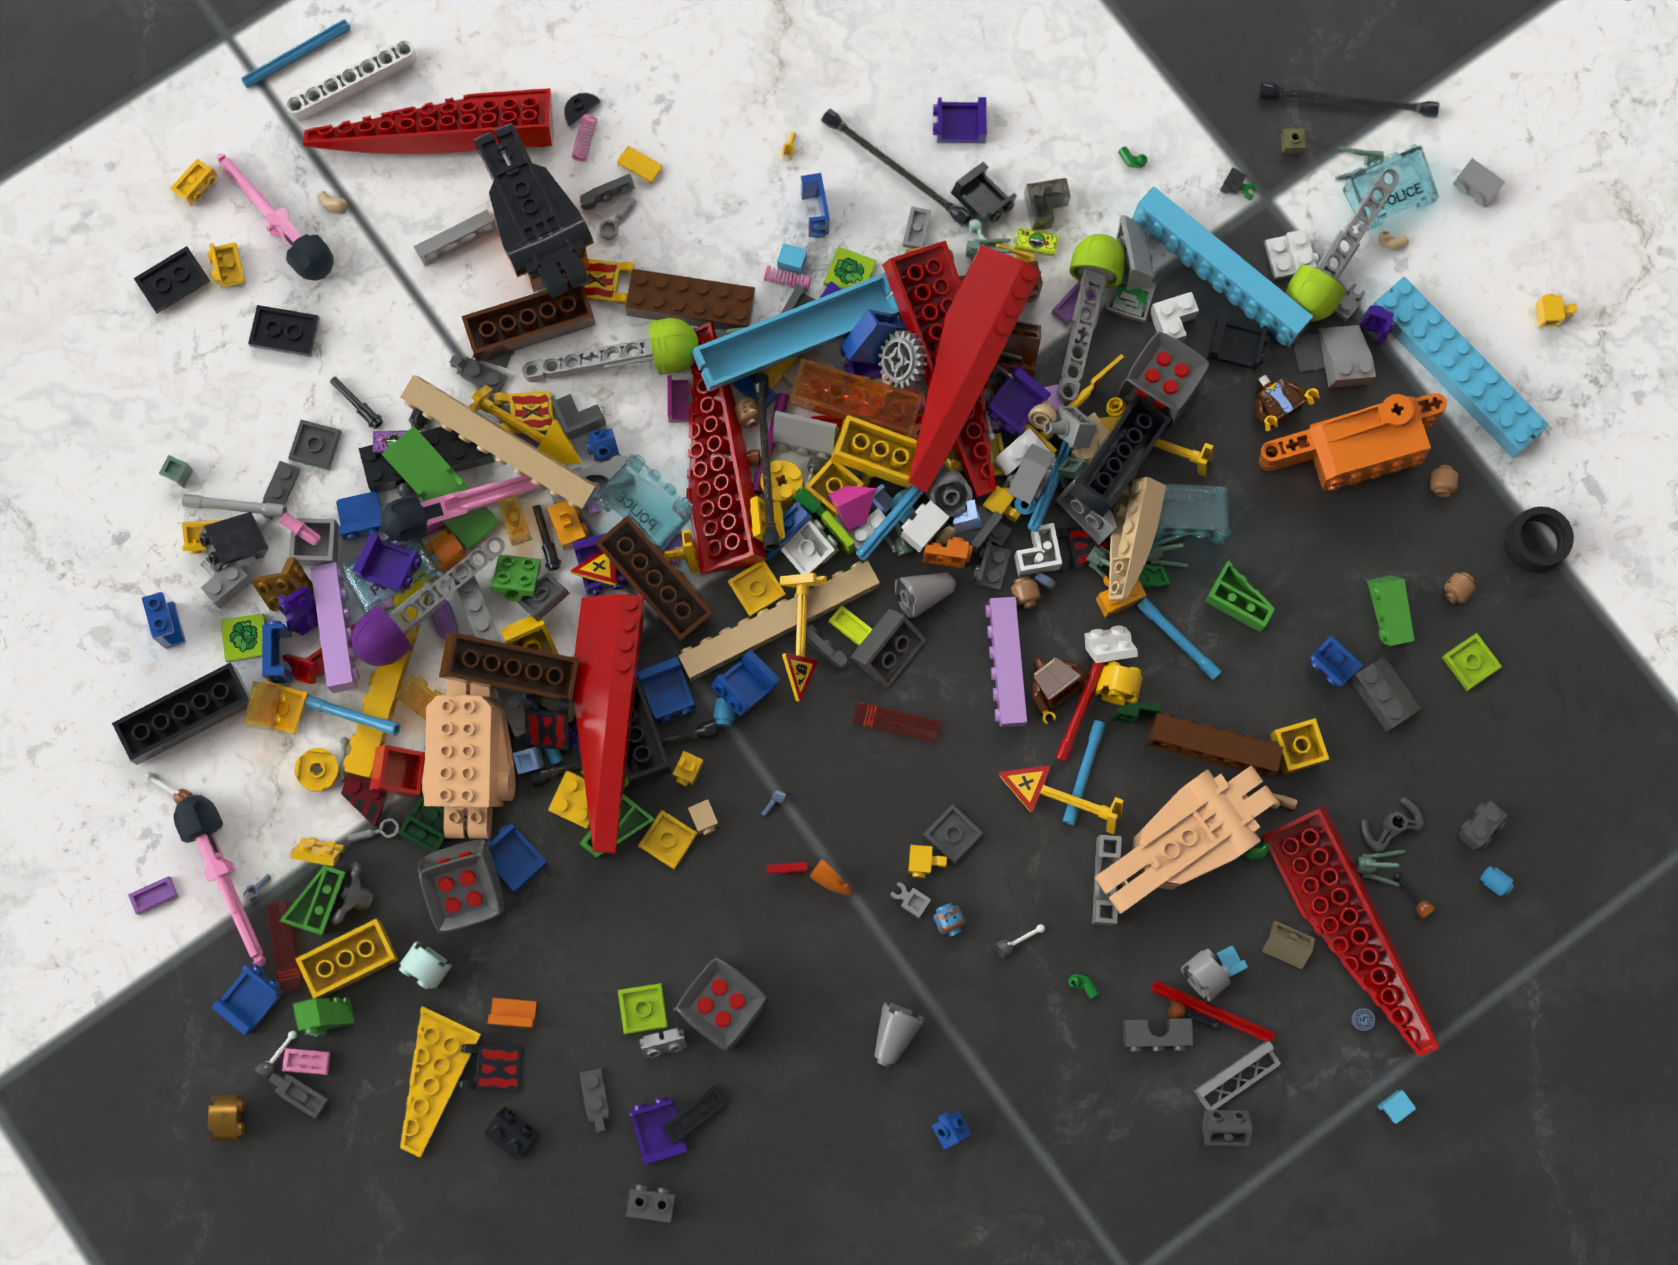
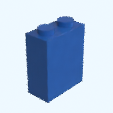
[840,309,907,365]

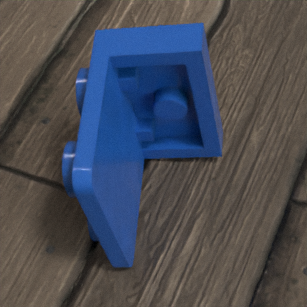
[336,492,384,541]
[1310,635,1363,687]

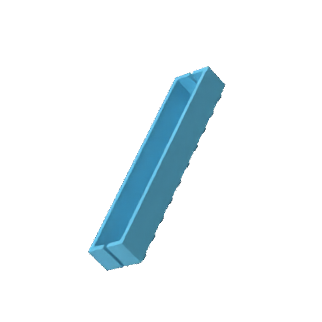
[1132,186,1313,347]
[692,273,900,392]
[1372,276,1549,458]

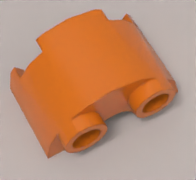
[425,528,467,576]

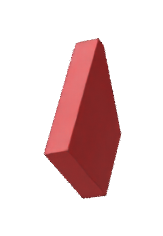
[283,654,317,684]
[767,862,808,875]

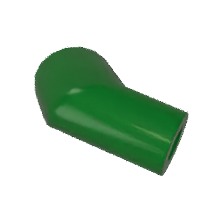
[1118,146,1148,169]
[1242,840,1273,861]
[1068,974,1099,999]

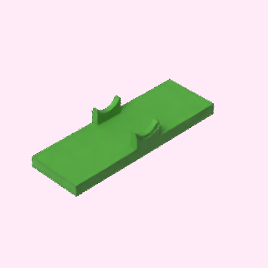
[382,426,500,549]

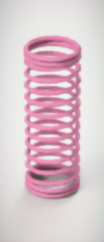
[571,114,598,162]
[764,265,811,291]

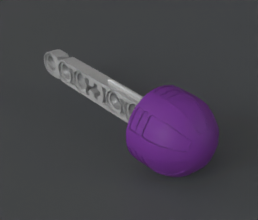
[352,536,505,666]

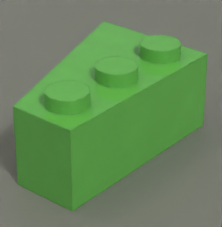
[1204,560,1275,632]
[1367,575,1415,646]
[579,794,655,858]
[280,865,345,936]
[293,997,355,1037]

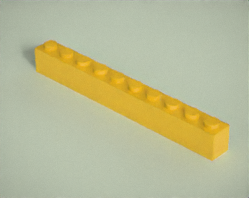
[343,570,435,780]

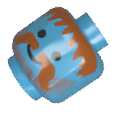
[933,903,966,937]

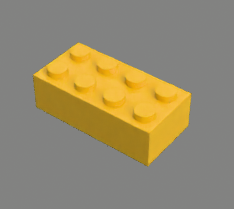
[830,415,917,489]
[296,919,399,999]

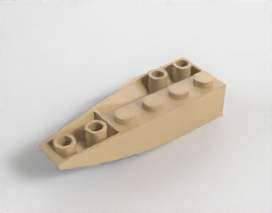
[1108,477,1166,601]

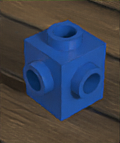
[586,428,620,462]
[931,1111,972,1149]

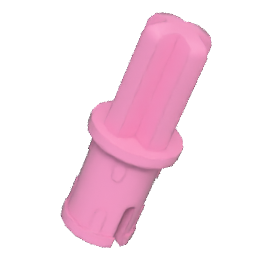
[279,512,321,546]

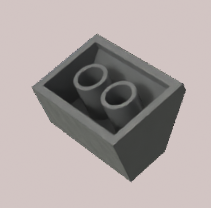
[850,608,926,689]
[1349,656,1421,732]

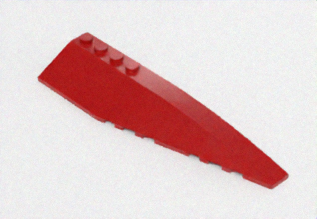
[882,240,996,497]
[908,245,1042,493]
[686,321,767,575]
[573,594,646,854]

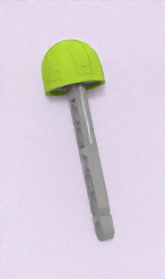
[1286,169,1399,321]
[1057,234,1126,402]
[522,318,699,382]

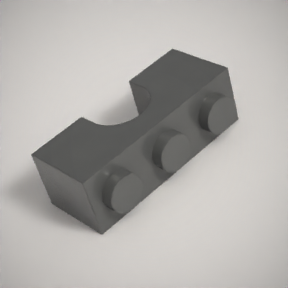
[1123,1019,1193,1052]

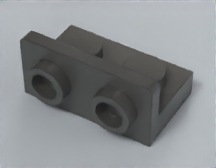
[973,541,1011,591]

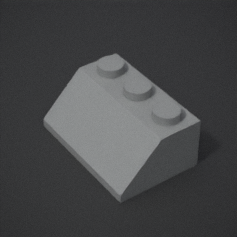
[1116,215,1156,290]
[772,411,840,461]

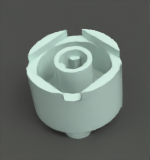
[399,941,452,990]

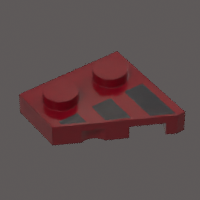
[341,773,388,827]

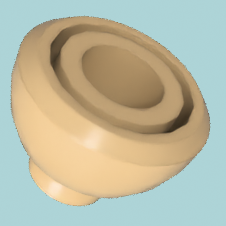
[1028,402,1057,430]

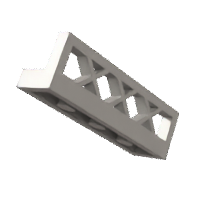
[414,210,497,266]
[1194,1041,1281,1110]

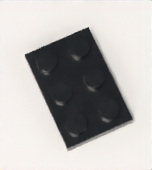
[133,246,210,314]
[248,305,320,357]

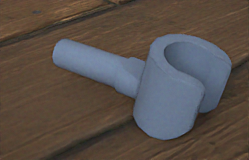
[761,791,786,816]
[243,874,271,902]

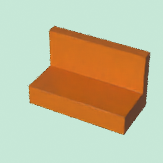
[488,998,537,1028]

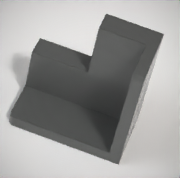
[550,394,607,440]

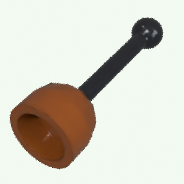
[1394,872,1436,919]
[1168,1001,1220,1030]

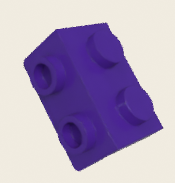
[1359,305,1395,345]
[277,586,318,636]

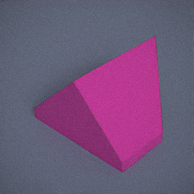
[828,485,876,532]

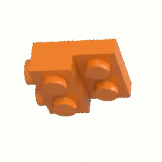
[922,537,973,568]

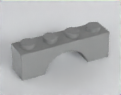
[549,455,636,505]
[1092,835,1122,926]

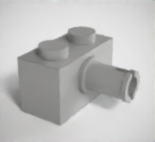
[1044,406,1097,449]
[200,557,252,609]

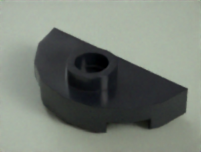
[564,93,600,126]

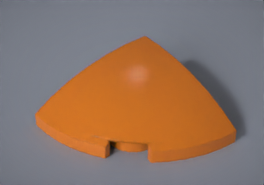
[810,859,854,896]

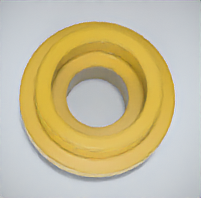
[1106,397,1127,417]

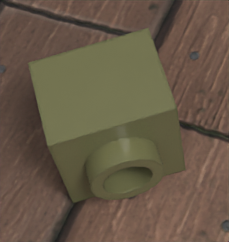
[1281,129,1305,154]

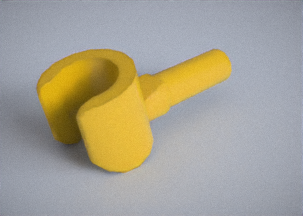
[781,132,796,160]

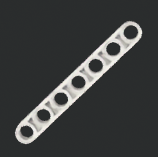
[286,40,417,121]

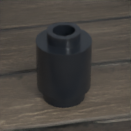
[408,408,431,431]

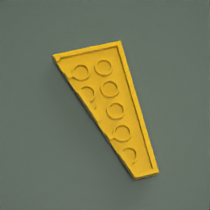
[400,1006,482,1158]

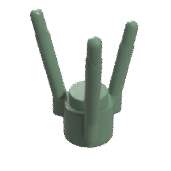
[1336,147,1384,180]
[966,238,1011,261]
[885,522,914,557]
[1146,532,1189,568]
[1086,546,1110,579]
[1356,850,1405,887]

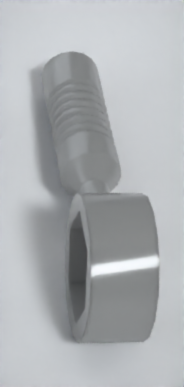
[600,197,637,240]
[347,818,400,843]

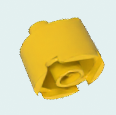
[761,460,805,509]
[1095,661,1143,706]

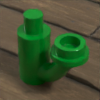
[793,486,826,517]

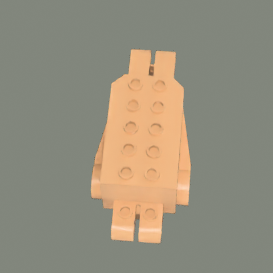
[422,679,516,839]
[1094,765,1278,914]

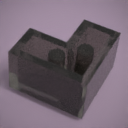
[1024,178,1071,231]

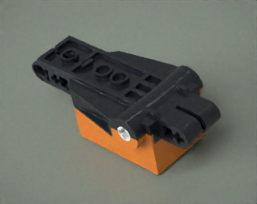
[473,123,594,300]

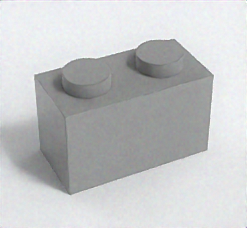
[1453,158,1505,207]

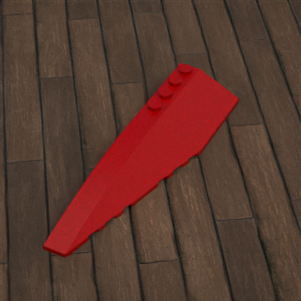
[303,88,553,154]
[1262,806,1440,1057]

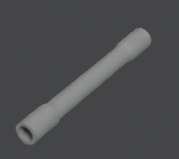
[182,494,287,517]

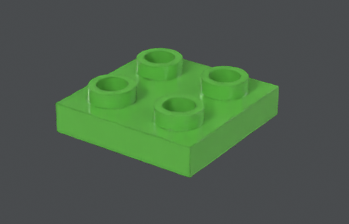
[491,554,541,602]

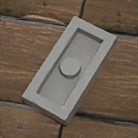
[902,206,931,249]

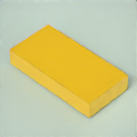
[617,146,663,184]

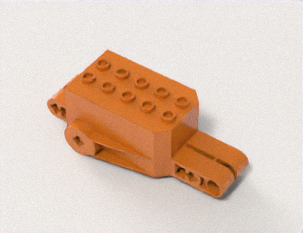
[1259,393,1447,491]

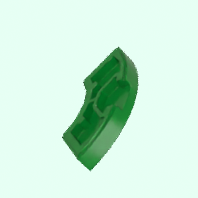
[1138,563,1171,588]

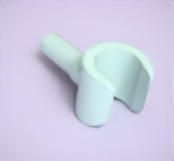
[968,219,988,246]

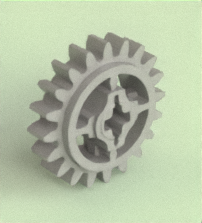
[878,331,927,389]

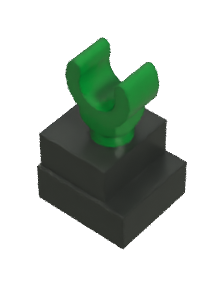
[1220,167,1258,200]

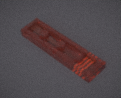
[853,701,941,743]
[266,901,302,991]

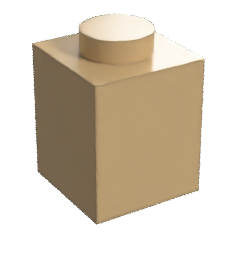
[688,799,719,835]

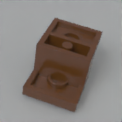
[993,321,1041,378]

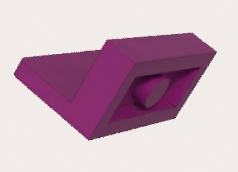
[667,375,689,422]

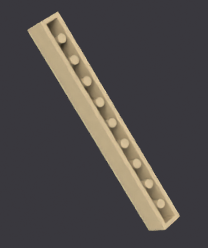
[400,375,598,510]
[678,561,880,682]

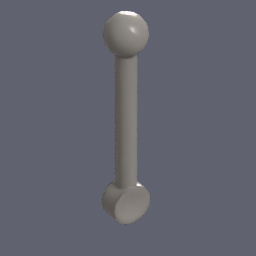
[338,737,349,782]

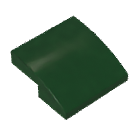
[1111,702,1162,724]
[398,796,447,853]

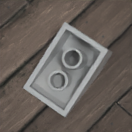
[1318,325,1376,388]
[1056,476,1117,545]

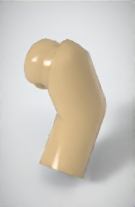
[317,191,347,212]
[1378,231,1409,250]
[935,526,959,545]
[1270,793,1298,810]

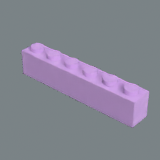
[311,562,360,693]
[985,597,1027,728]

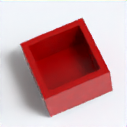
[369,745,425,798]

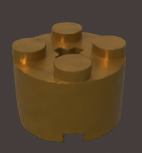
[208,1095,245,1142]

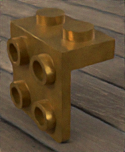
[252,557,314,611]

